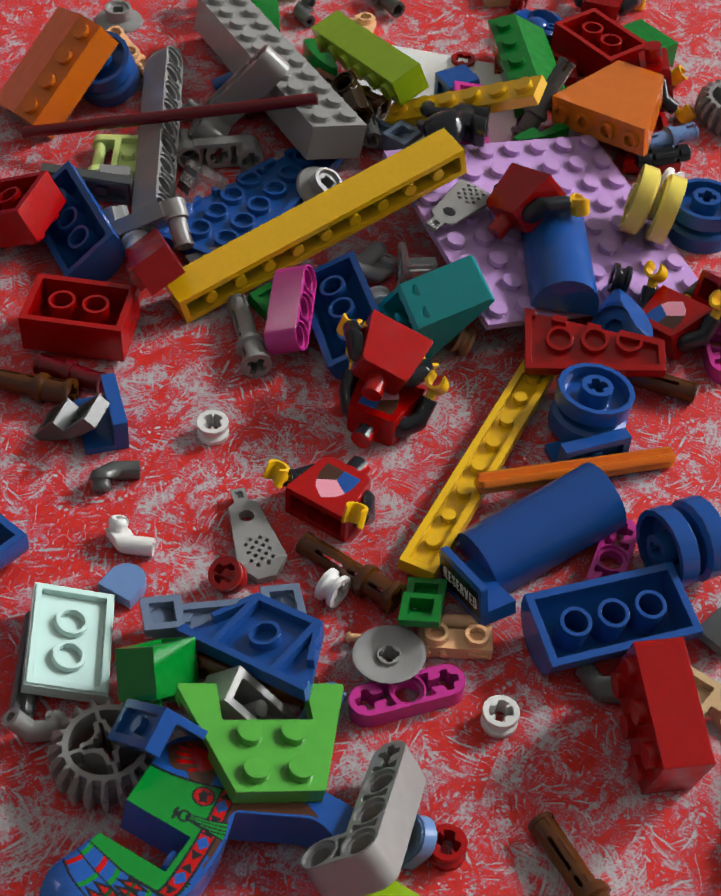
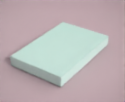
[20,582,115,704]

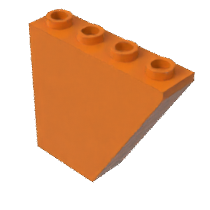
[551,60,664,157]

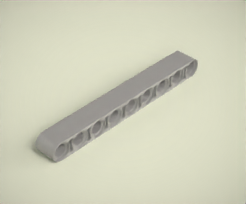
[131,45,183,213]

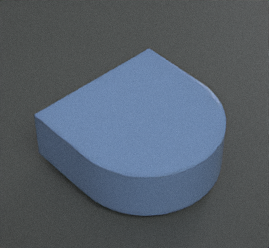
[98,563,147,609]
[401,814,437,870]

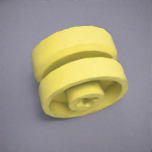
[619,164,688,245]

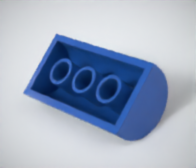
[43,161,125,281]
[521,196,599,316]
[311,250,381,381]
[457,462,627,593]
[521,561,703,675]

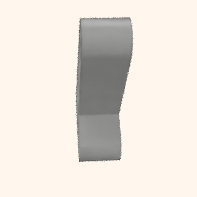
[188,44,290,151]
[300,740,426,896]

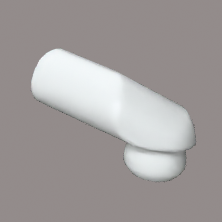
[106,515,156,557]

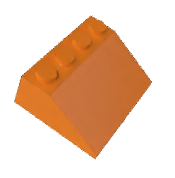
[0,6,119,140]

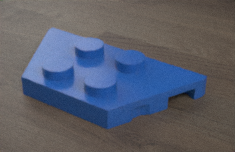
[176,592,325,702]

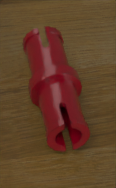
[33,352,106,394]

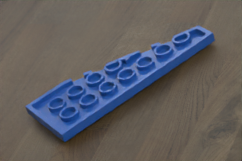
[159,147,346,255]

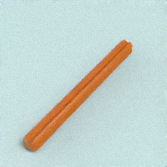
[474,446,676,495]

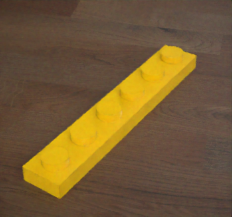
[385,75,547,127]

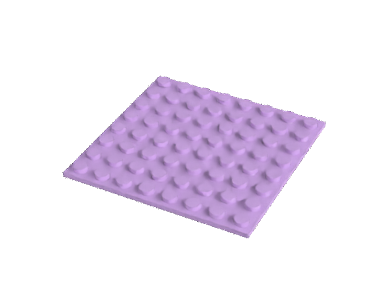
[382,135,698,330]

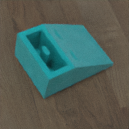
[377,255,495,360]

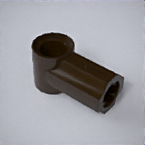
[331,71,373,124]

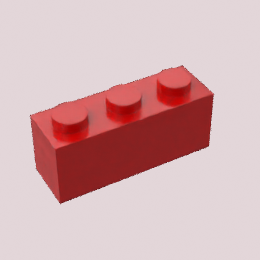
[124,228,185,296]

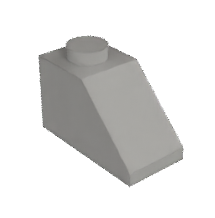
[204,665,297,720]

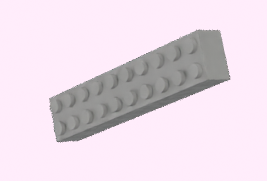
[194,0,367,160]

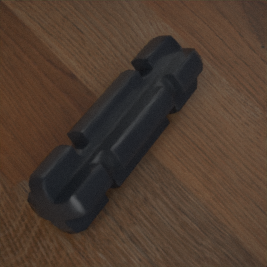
[634,144,692,169]

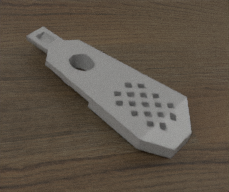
[426,179,490,232]
[228,487,287,584]

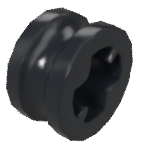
[607,262,633,293]

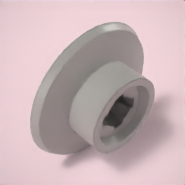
[95,0,143,34]
[296,166,342,202]
[352,625,426,685]

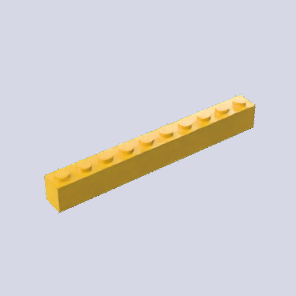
[165,128,467,324]

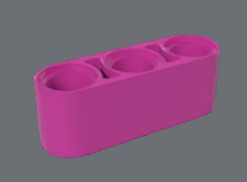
[264,264,317,355]

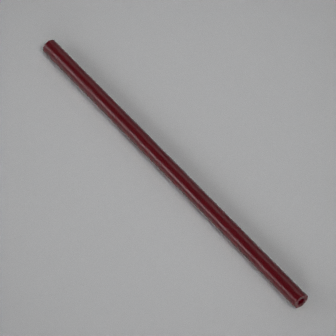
[21,92,319,139]

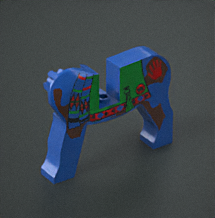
[39,736,354,896]

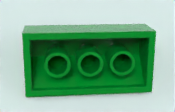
[488,14,565,118]

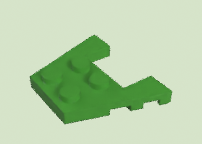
[175,683,344,804]

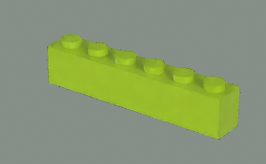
[311,10,429,106]

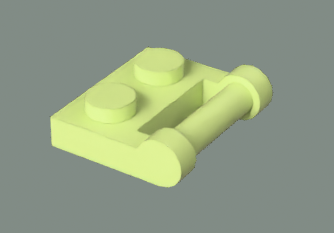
[88,134,138,181]

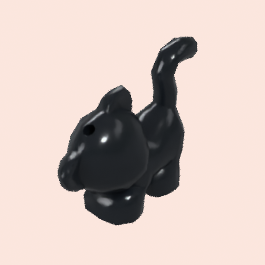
[416,100,491,147]

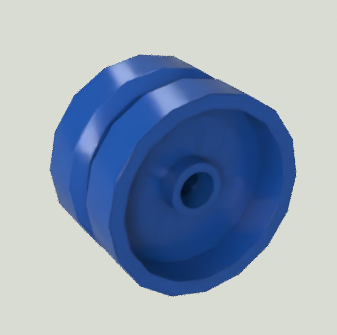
[83,31,140,107]
[667,178,721,254]
[547,363,636,442]
[636,495,721,588]

